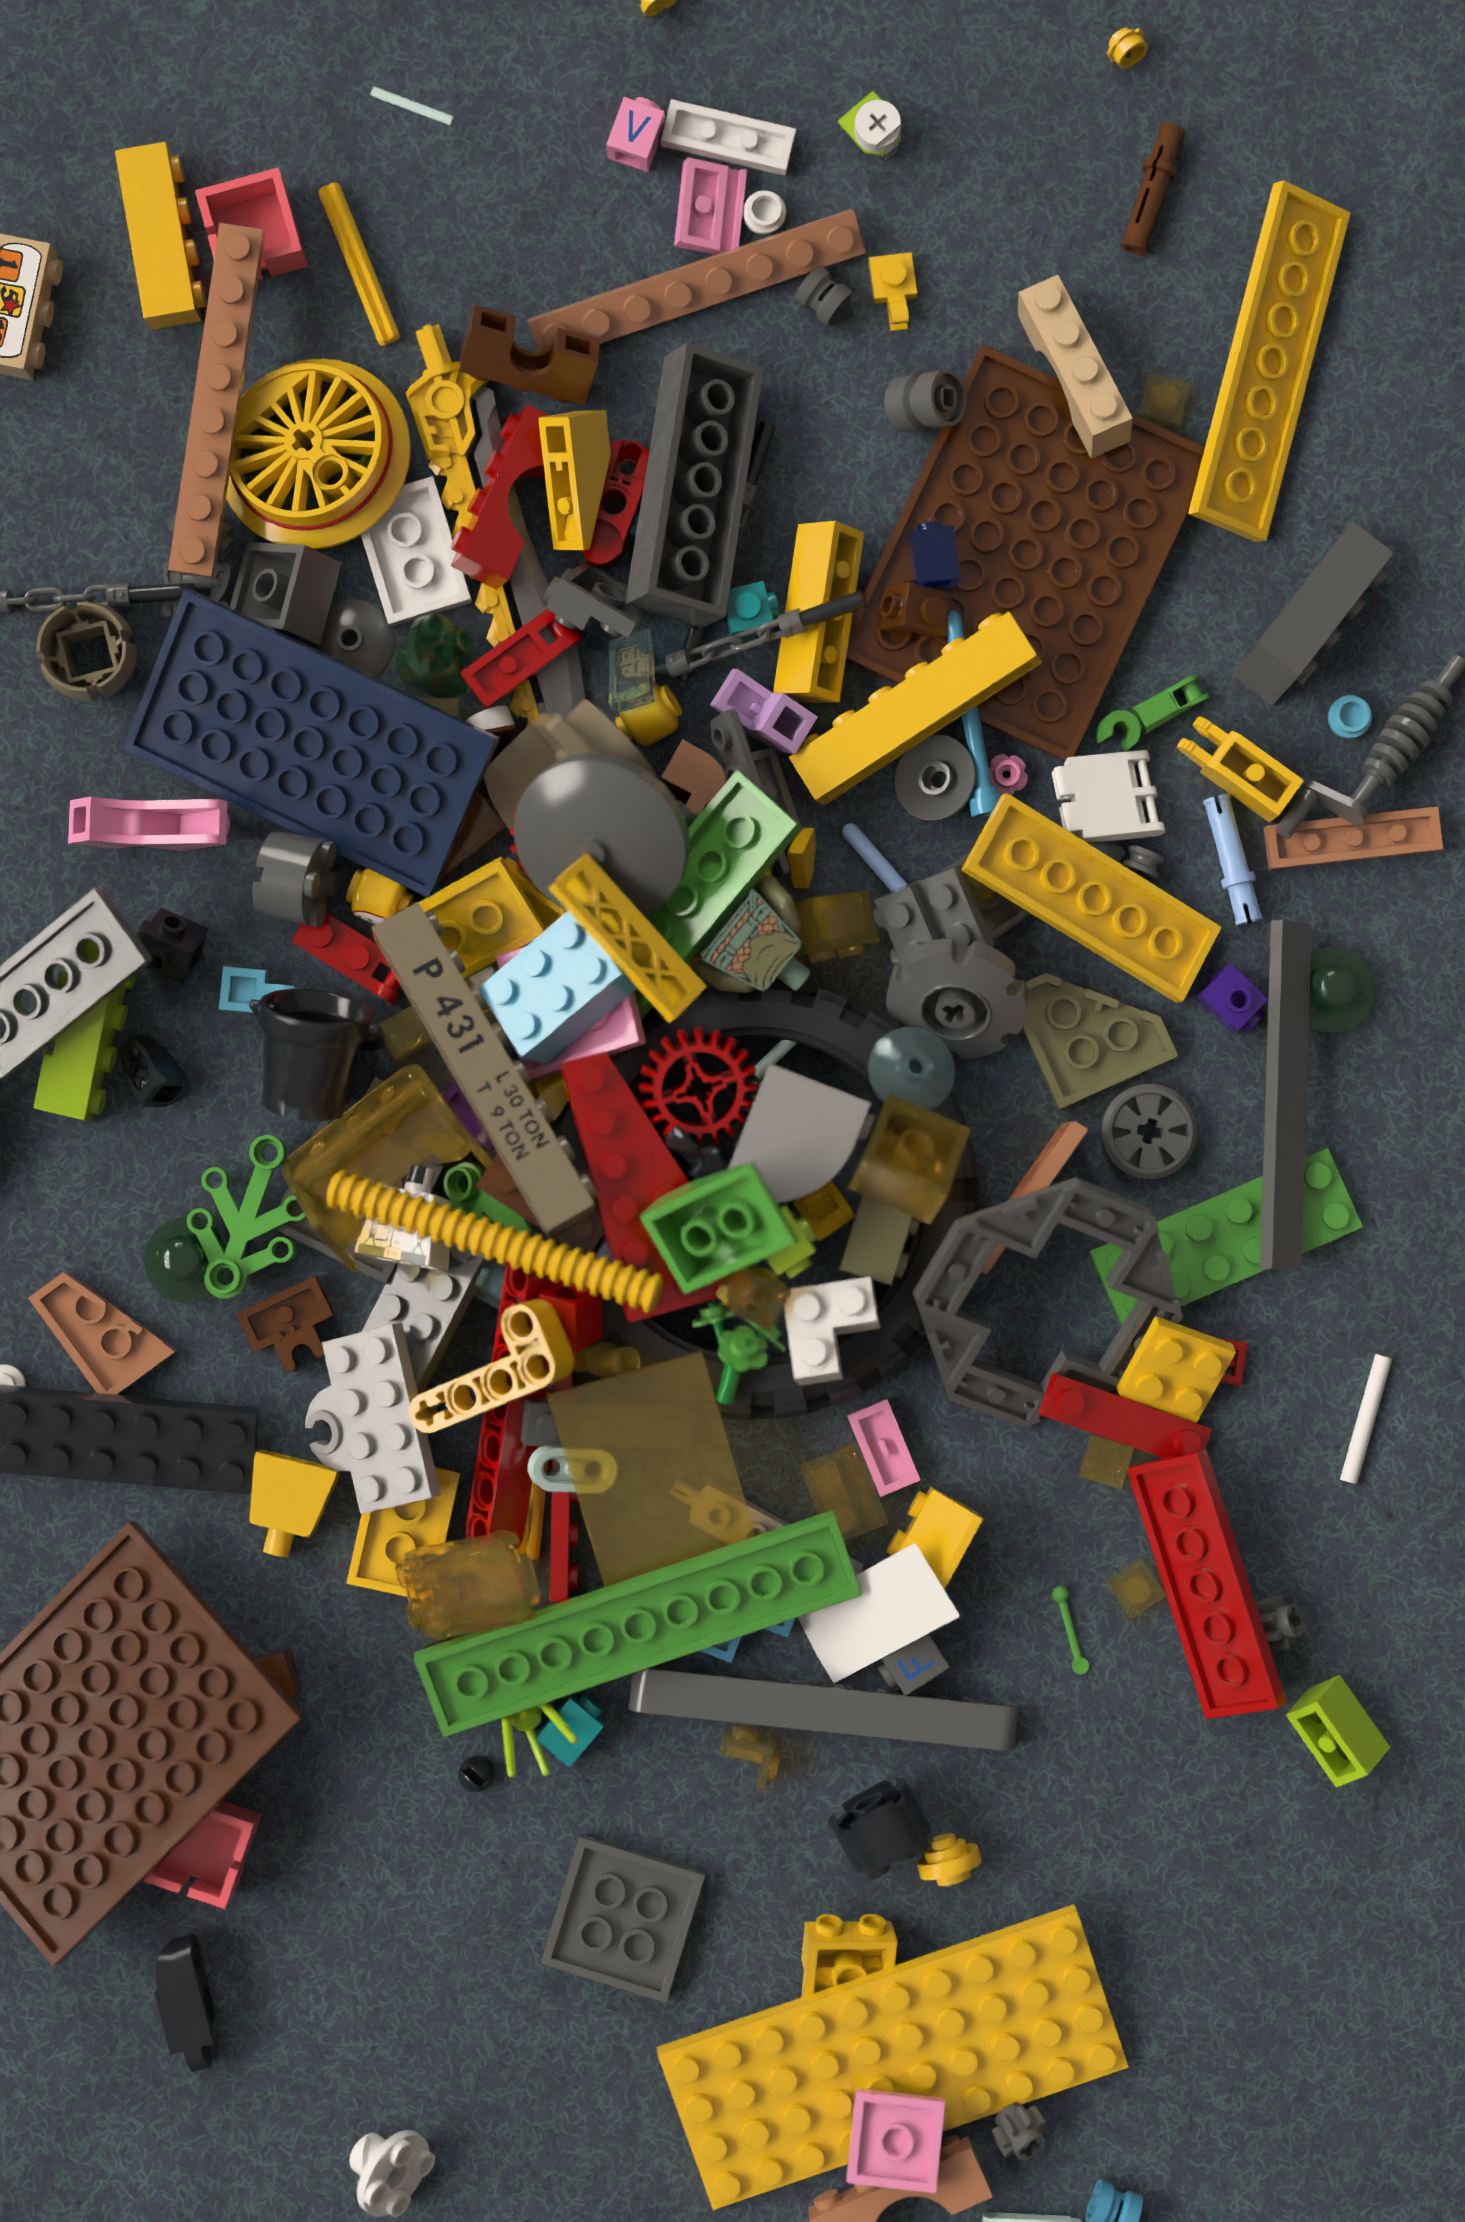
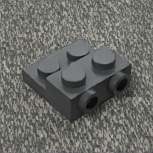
[543,561,654,638]
[873,864,994,967]

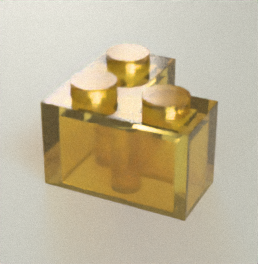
[793,891,880,965]

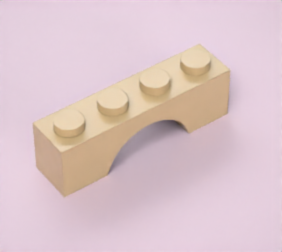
[1018,275,1133,459]

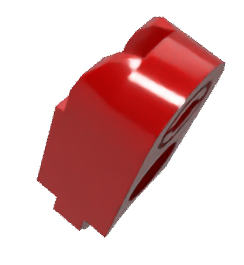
[583,440,649,568]

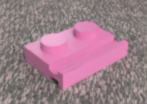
[674,157,747,255]

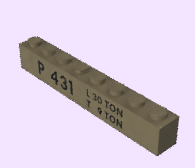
[372,902,598,1239]

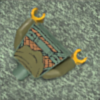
[688,868,811,993]

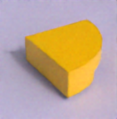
[787,828,816,889]

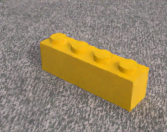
[115,142,206,330]
[773,521,865,703]

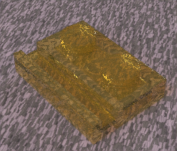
[799,1442,889,1541]

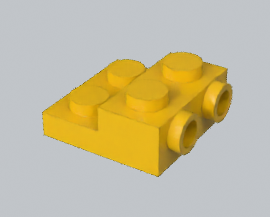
[801,1914,897,1997]

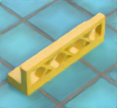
[548,853,707,1023]

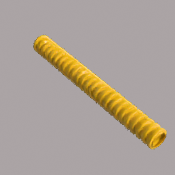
[326,1169,663,1313]

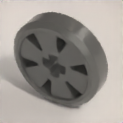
[1100,1084,1197,1179]

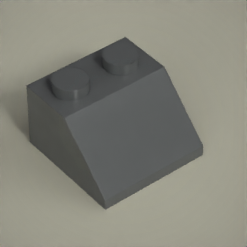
[230,542,341,645]

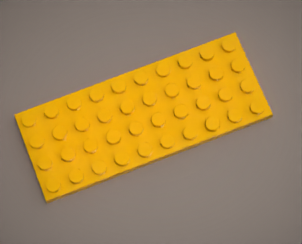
[657,1904,1129,2210]

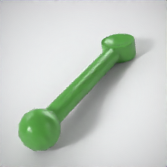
[1052,1586,1089,1675]

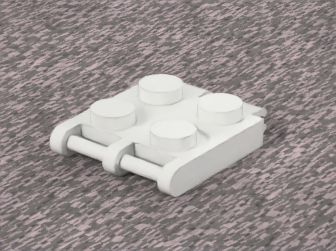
[1051,750,1165,843]

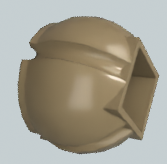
[36,601,138,702]

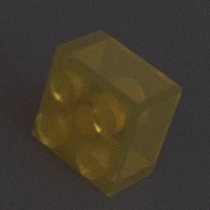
[848,1093,971,1224]

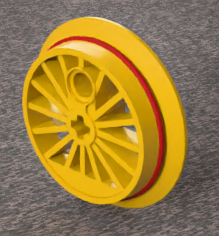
[226,359,411,550]

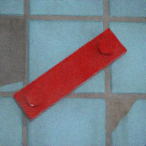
[1038,1372,1212,1458]

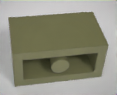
[838,1184,922,1285]

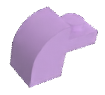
[710,669,818,754]

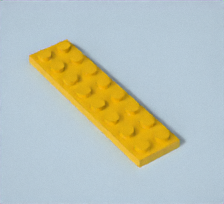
[1188,180,1351,542]

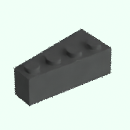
[1231,521,1394,706]

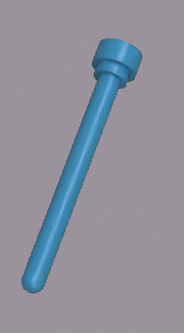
[947,611,1003,818]

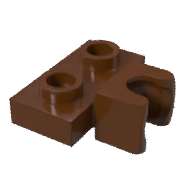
[236,1276,335,1373]

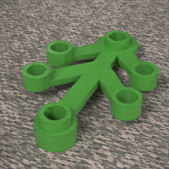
[187,1135,311,1299]

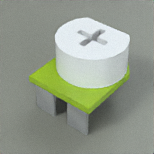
[837,91,901,161]

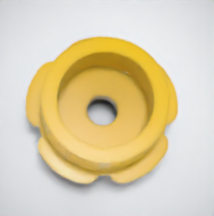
[1107,27,1148,69]

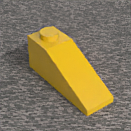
[538,410,611,550]

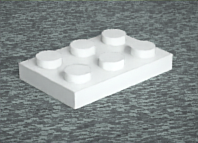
[361,476,472,627]

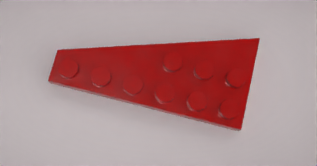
[560,1052,756,1323]

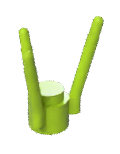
[501,1702,578,1777]

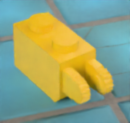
[1177,717,1304,823]

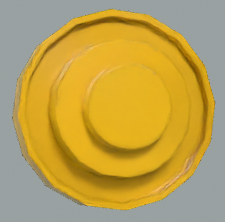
[916,1833,982,1886]

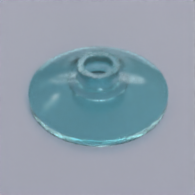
[868,1027,955,1114]

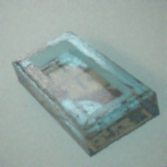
[609,629,655,714]

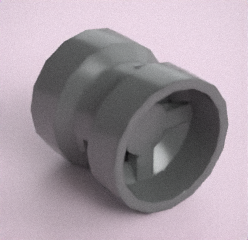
[794,265,854,327]

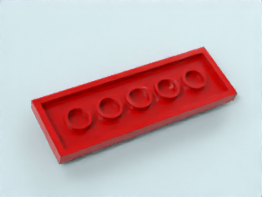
[1126,1449,1287,1719]

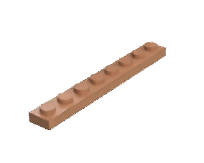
[527,209,866,351]
[168,223,265,579]

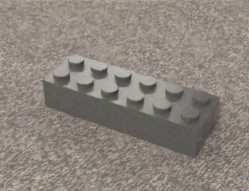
[625,342,764,627]

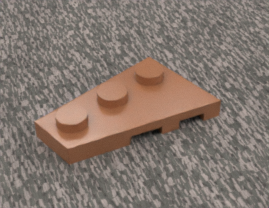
[28,1272,178,1395]

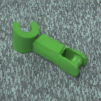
[1095,673,1209,752]

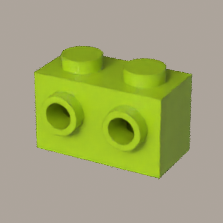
[765,1206,817,1278]
[1286,1675,1390,1787]

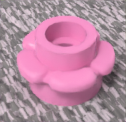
[989,754,1028,795]

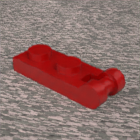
[460,609,583,709]
[291,913,401,1005]

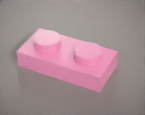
[847,1398,920,1497]

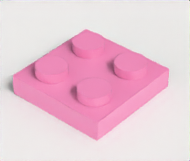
[846,2088,945,2193]

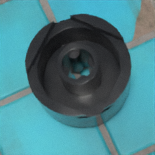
[828,1778,931,1880]

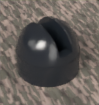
[458,1756,494,1792]

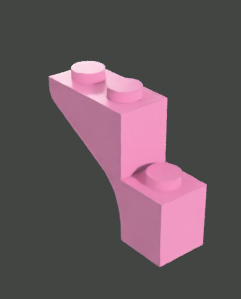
[68,797,230,851]

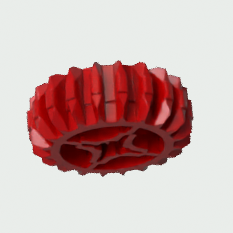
[638,1026,759,1147]

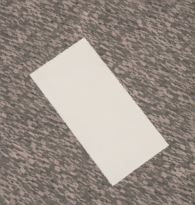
[798,1543,960,1683]

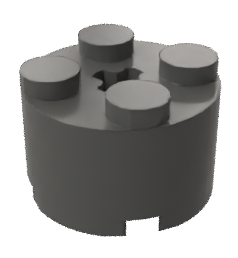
[252,832,341,928]

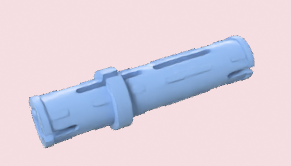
[1203,794,1263,926]

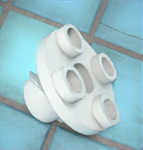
[350,2130,435,2217]

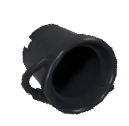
[249,989,386,1121]

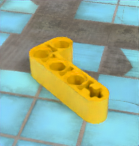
[409,1299,574,1433]

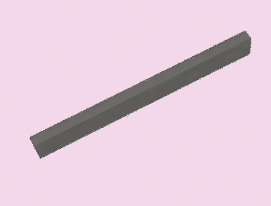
[1260,919,1312,1271]

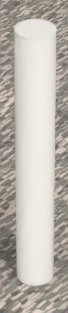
[1340,1354,1392,1484]

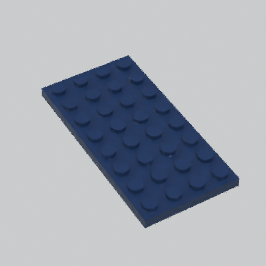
[123,589,500,898]

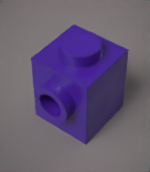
[1195,963,1268,1033]

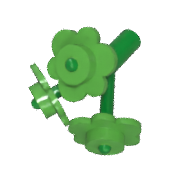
[692,1302,786,1405]

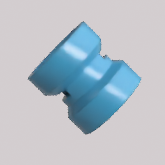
[1085,2179,1143,2222]

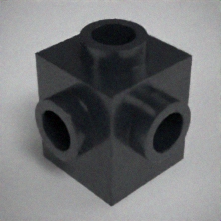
[136,908,209,984]

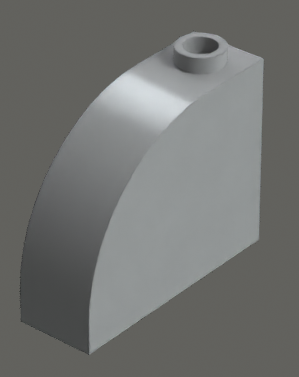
[728,1064,875,1203]

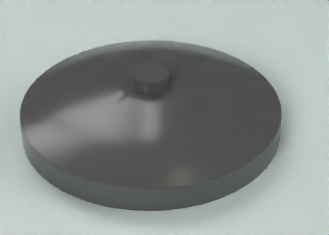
[514,753,690,916]

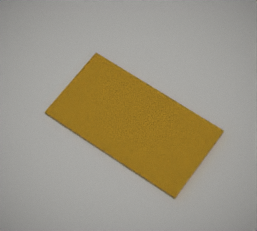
[547,1351,755,1587]

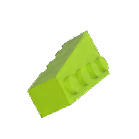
[33,940,138,1122]

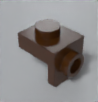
[880,582,952,638]

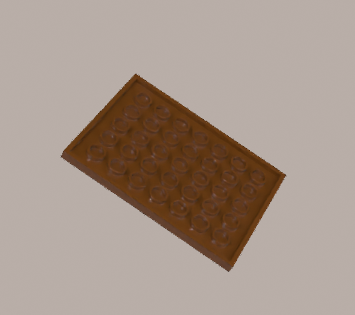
[846,344,1205,763]
[0,1521,306,1967]

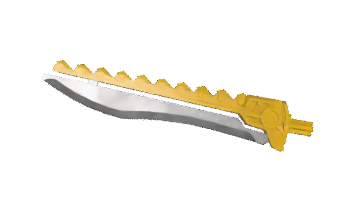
[406,324,585,727]

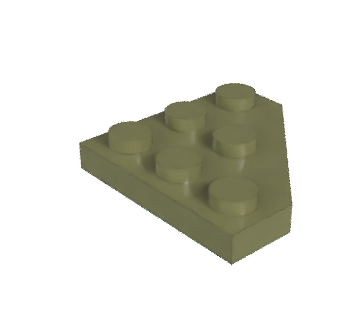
[1022,973,1178,1110]

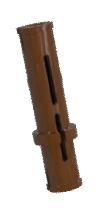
[1120,123,1186,256]

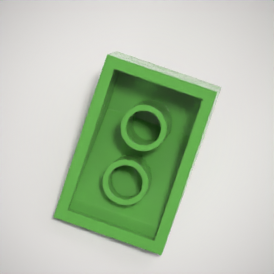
[640,1161,798,1294]

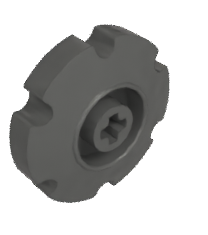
[886,938,1028,1059]

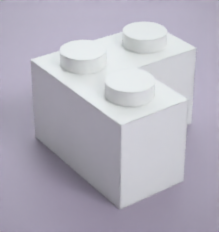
[782,1277,880,1386]

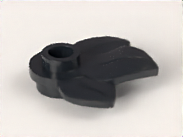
[658,1124,728,1183]

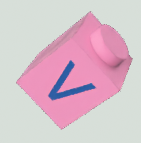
[606,97,665,172]

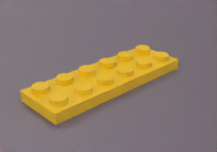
[961,793,1222,1003]

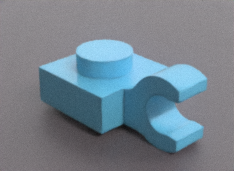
[219,966,300,1014]

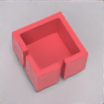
[195,167,309,280]
[144,1801,262,1909]

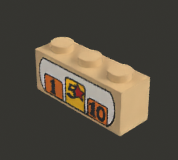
[0,234,63,380]

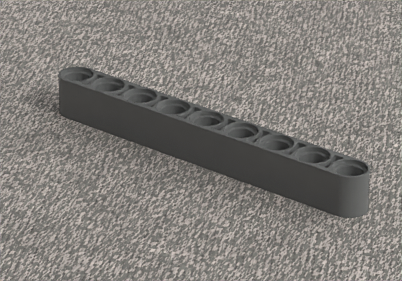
[629,1665,1020,1751]

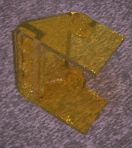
[282,1064,494,1273]

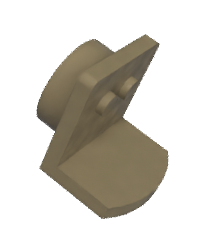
[483,699,657,830]

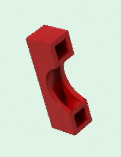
[450,404,549,590]

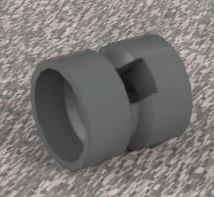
[884,369,967,432]

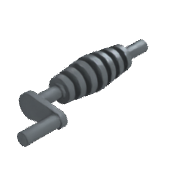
[1276,655,1465,839]

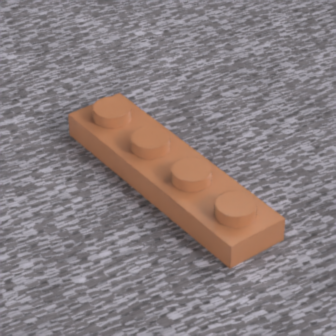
[1264,806,1443,870]

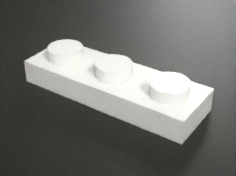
[661,99,796,176]

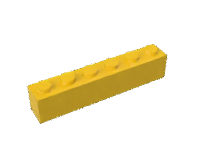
[789,612,1043,806]

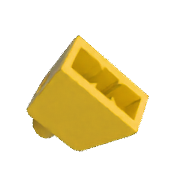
[250,1449,341,1557]

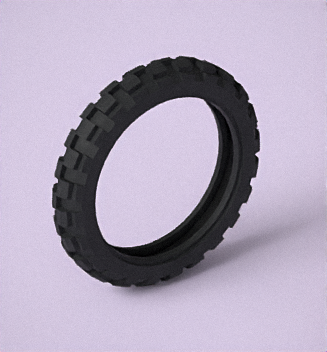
[535,977,980,1420]

